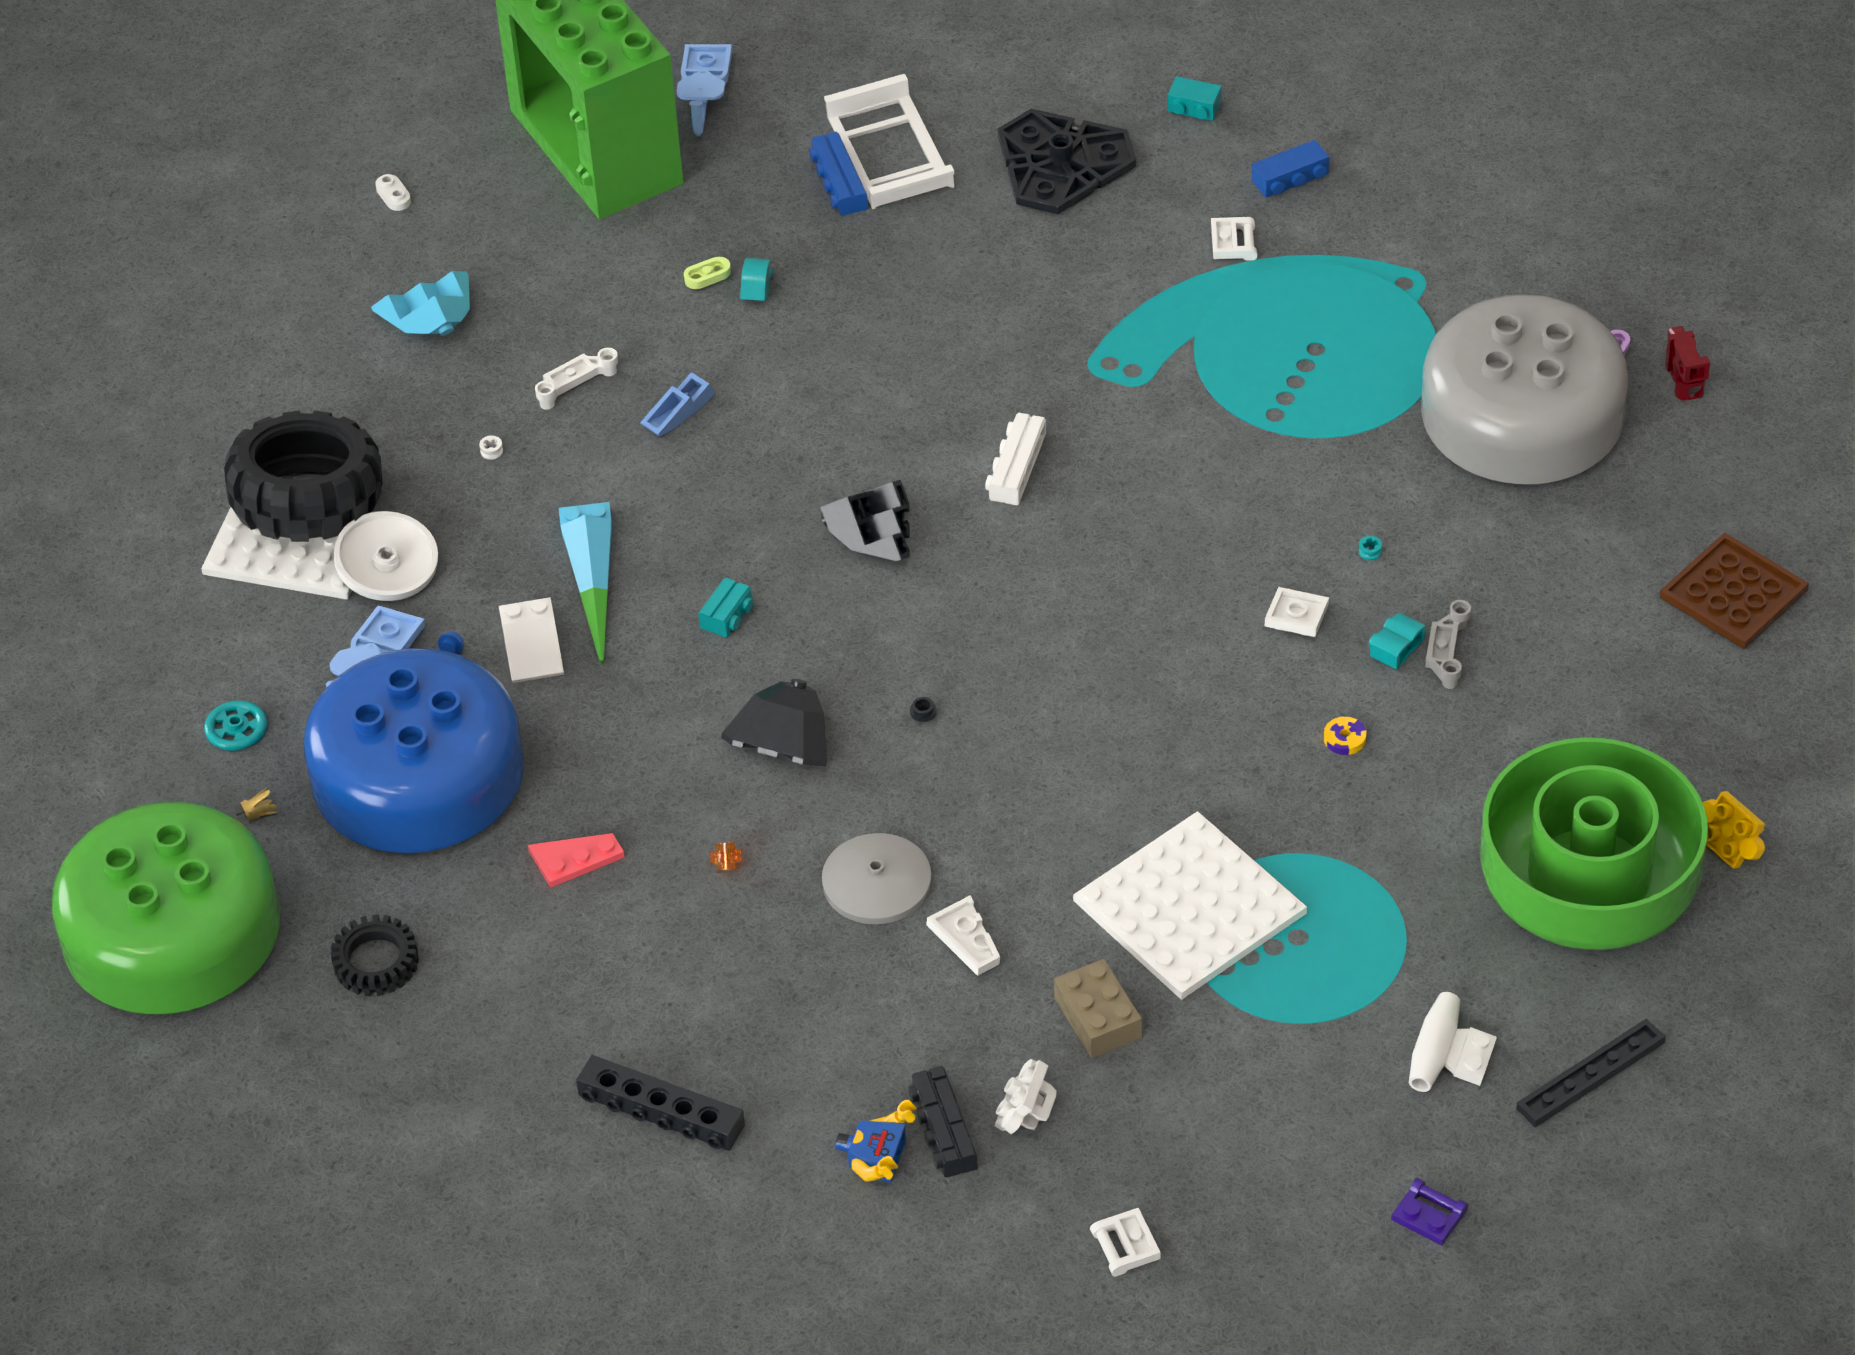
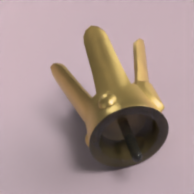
[236,787,278,822]

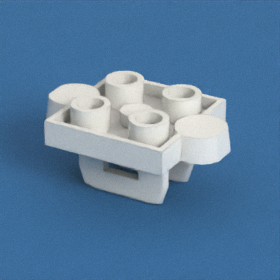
[995,1059,1057,1134]

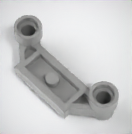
[1425,600,1471,689]

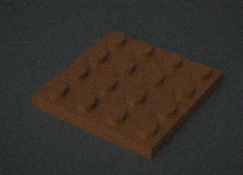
[1660,532,1809,649]

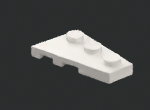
[926,895,1000,976]

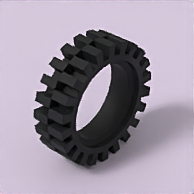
[331,914,419,996]

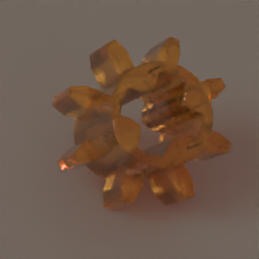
[709,842,743,871]

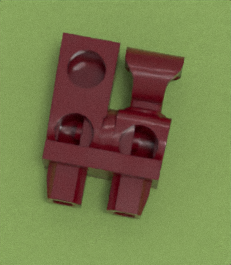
[1665,326,1710,400]

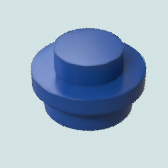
[438,631,464,655]

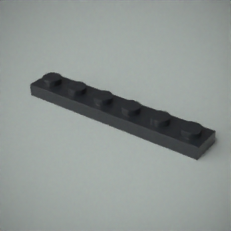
[1516,1018,1666,1127]

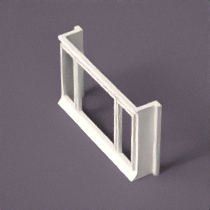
[824,74,954,209]

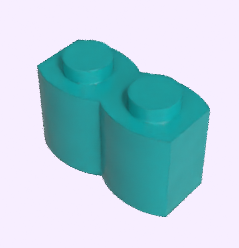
[1369,612,1426,670]

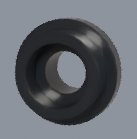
[910,697,937,722]

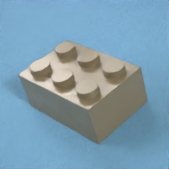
[1054,959,1142,1058]

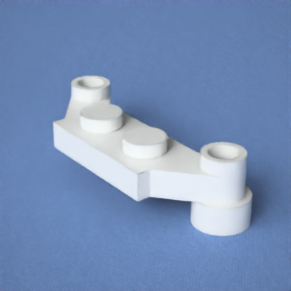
[535,348,618,410]

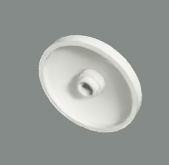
[334,511,438,601]

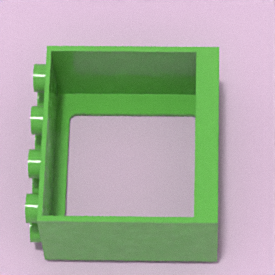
[495,0,684,220]

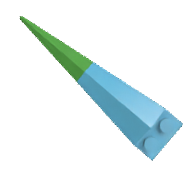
[559,502,612,664]

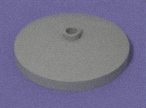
[822,833,932,924]

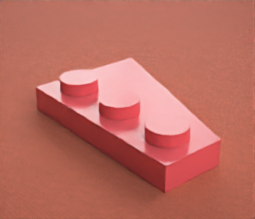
[528,833,625,888]

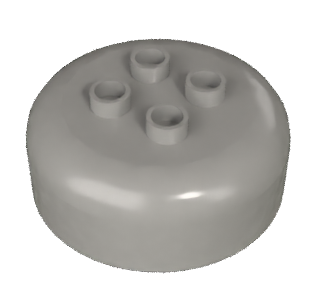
[1421,294,1628,484]

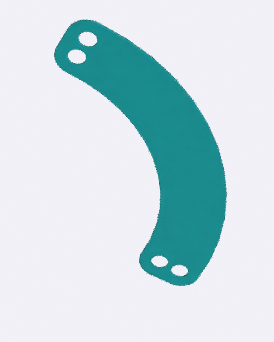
[1088,255,1426,387]

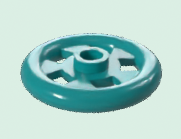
[204,700,268,751]

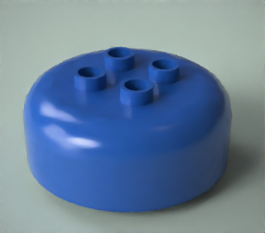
[304,648,524,853]

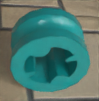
[1359,536,1382,560]

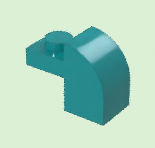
[740,258,774,301]

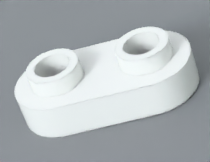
[376,174,411,211]

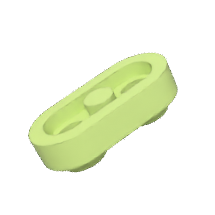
[684,257,731,289]

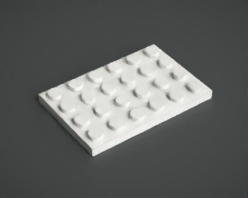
[201,508,352,599]

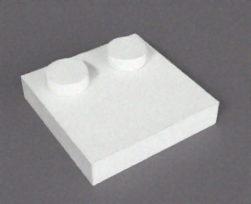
[1264,587,1329,637]

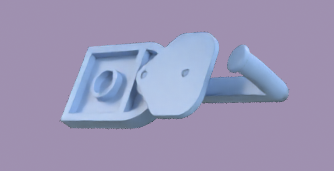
[677,44,732,137]
[326,606,425,687]

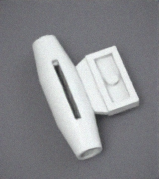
[1409,992,1497,1092]

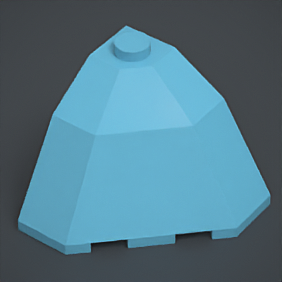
[371,271,470,336]

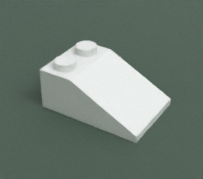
[499,597,564,683]

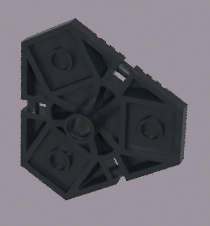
[998,109,1136,214]

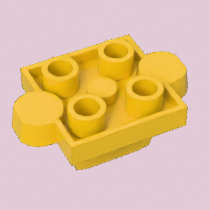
[1702,791,1765,869]

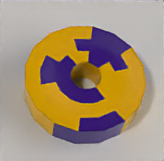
[1324,717,1366,755]

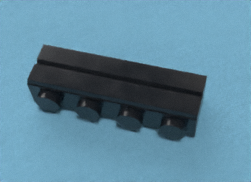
[908,1066,978,1178]

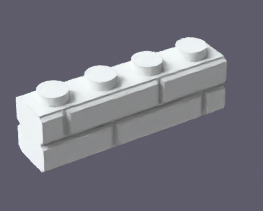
[985,413,1046,505]

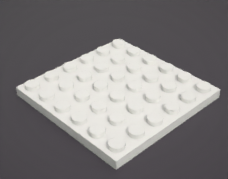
[1073,811,1307,1000]

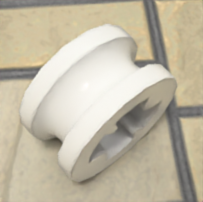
[479,436,503,460]

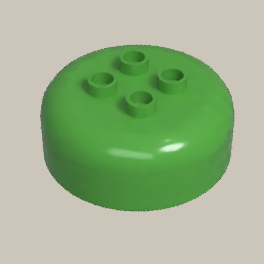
[1480,738,1708,950]
[52,802,280,1014]

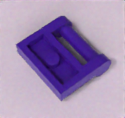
[1391,1178,1468,1246]

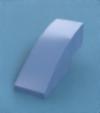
[640,372,715,437]

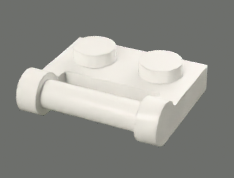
[1211,217,1257,260]
[1090,1208,1161,1277]

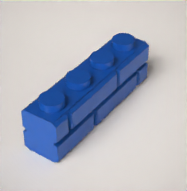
[808,131,868,216]

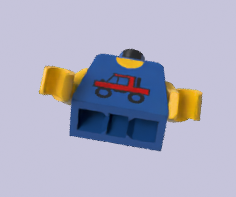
[835,1100,917,1183]

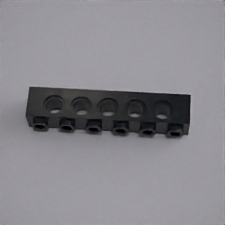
[576,1055,745,1151]

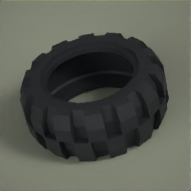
[224,410,383,542]

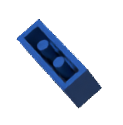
[1252,140,1329,198]

